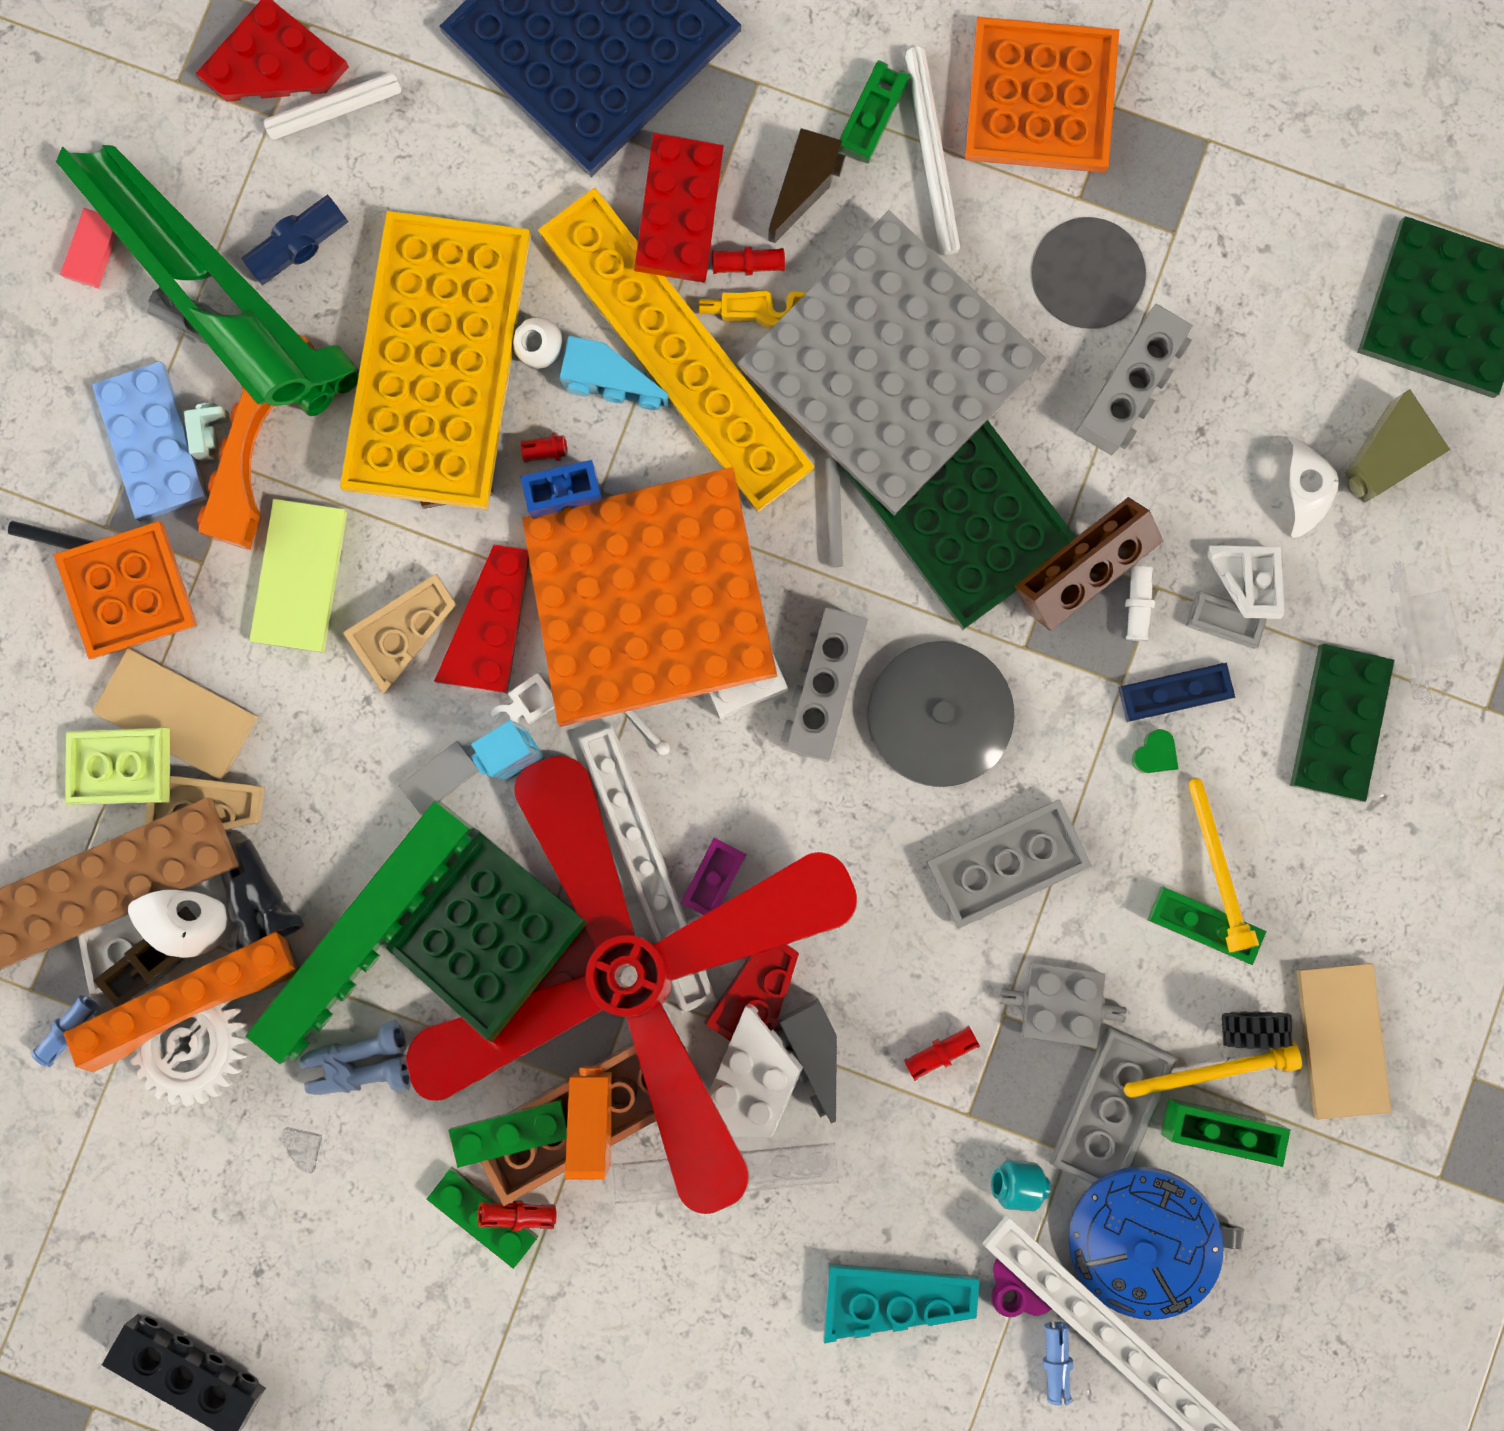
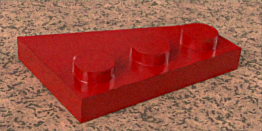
[704,944,799,1042]

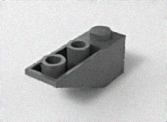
[776,999,837,1124]

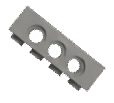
[1075,303,1193,456]
[781,607,868,762]

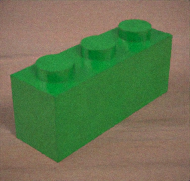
[1161,1098,1291,1167]

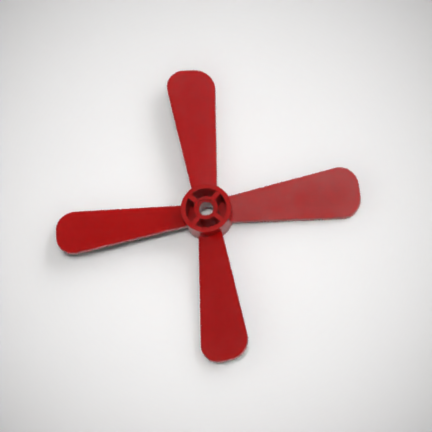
[406,756,857,1214]

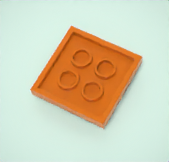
[53,521,198,659]

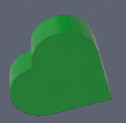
[1132,729,1178,773]

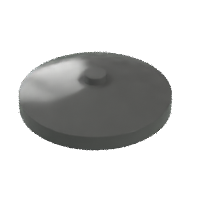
[868,641,1015,787]

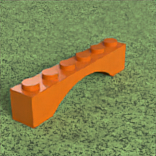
[197,335,314,550]
[63,932,299,1073]

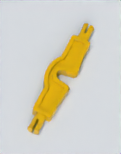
[699,290,806,329]

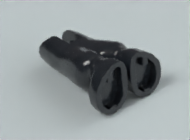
[220,839,304,950]

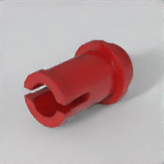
[520,432,568,463]

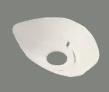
[1288,437,1339,538]
[128,890,236,958]

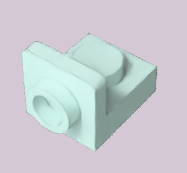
[184,403,231,462]

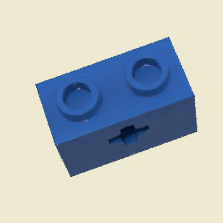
[520,460,603,518]

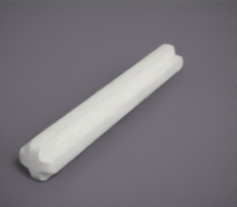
[264,72,401,140]

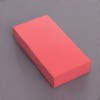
[60,208,117,289]

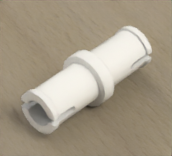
[1125,566,1155,641]

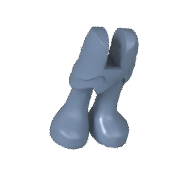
[299,1020,411,1095]

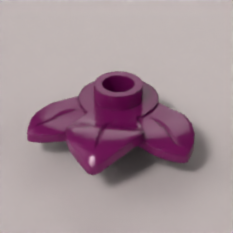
[991,1258,1052,1317]

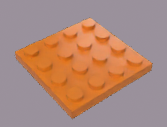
[964,17,1120,173]

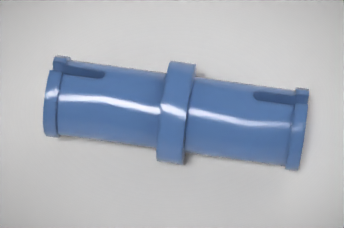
[31,995,99,1067]
[1043,1321,1073,1406]

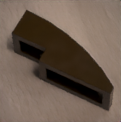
[93,906,197,1008]

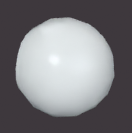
[512,317,564,369]

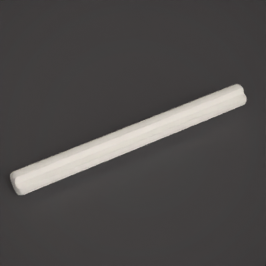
[905,47,960,255]

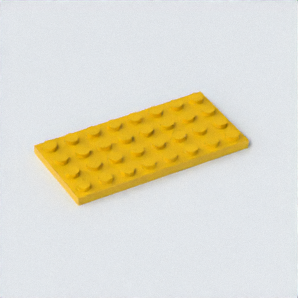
[340,211,531,510]

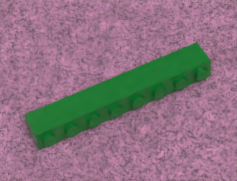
[245,801,475,1064]

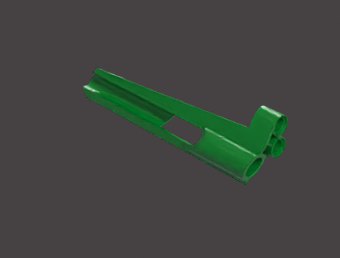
[56,145,360,416]

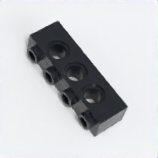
[101,1314,266,1431]

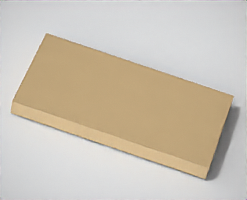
[92,648,259,781]
[1296,963,1391,1120]

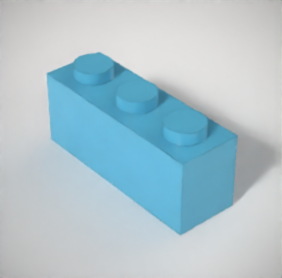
[471,720,544,781]

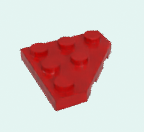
[196,0,349,102]

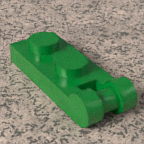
[839,60,911,164]

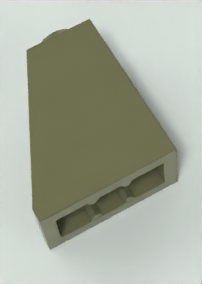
[1345,389,1450,503]

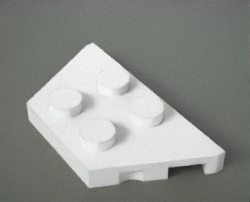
[709,1003,803,1137]

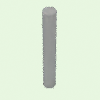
[825,458,843,568]

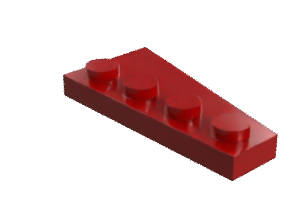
[434,544,530,694]

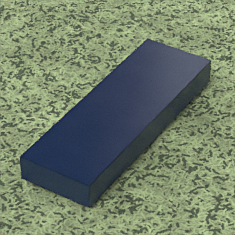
[1118,662,1236,722]

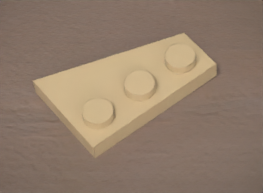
[343,574,457,694]
[145,775,265,830]

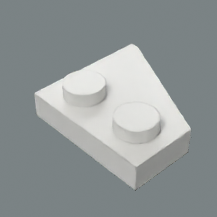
[1207,545,1285,619]

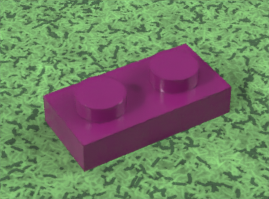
[680,837,747,915]

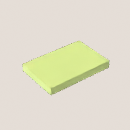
[65,728,170,805]

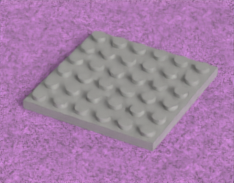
[738,210,1046,516]

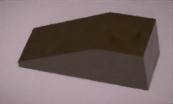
[768,128,846,243]

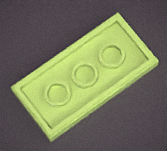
[250,499,348,653]

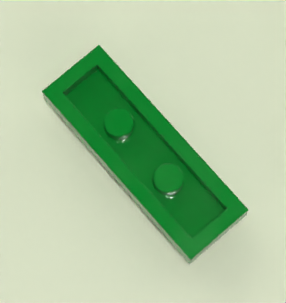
[1147,887,1267,965]
[448,1099,567,1168]
[426,1167,538,1269]

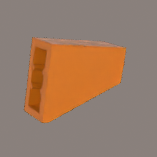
[565,1066,612,1180]

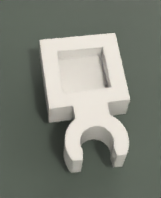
[490,673,555,724]

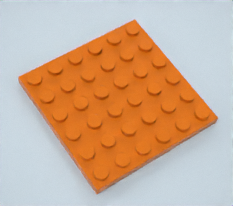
[522,467,778,727]

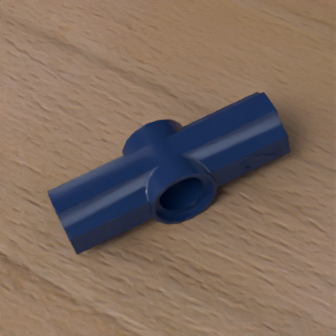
[241,194,348,286]

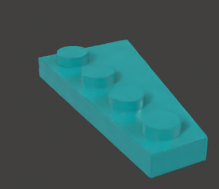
[823,1263,980,1344]

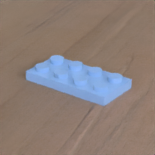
[92,361,208,522]

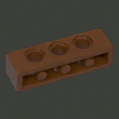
[1015,497,1164,631]

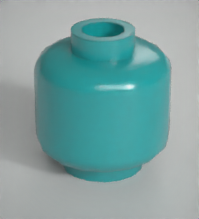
[991,1160,1050,1212]

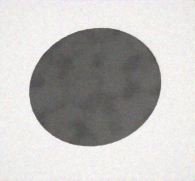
[1032,217,1146,329]

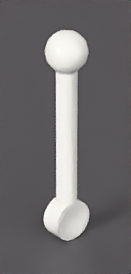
[625,710,670,755]

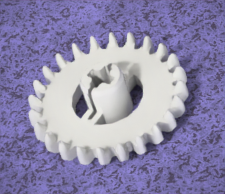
[131,1001,249,1107]

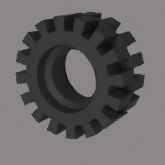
[1222,1011,1293,1049]

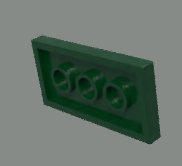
[1290,644,1395,802]

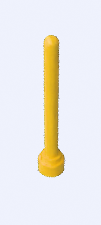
[1188,778,1259,952]
[1124,1041,1302,1098]

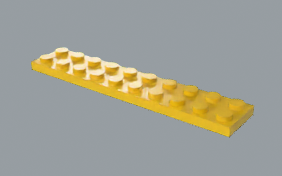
[538,187,815,513]

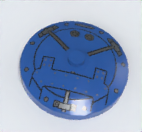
[1069,1166,1224,1320]

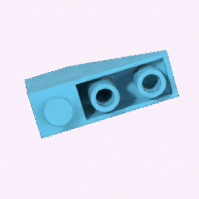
[560,336,670,410]

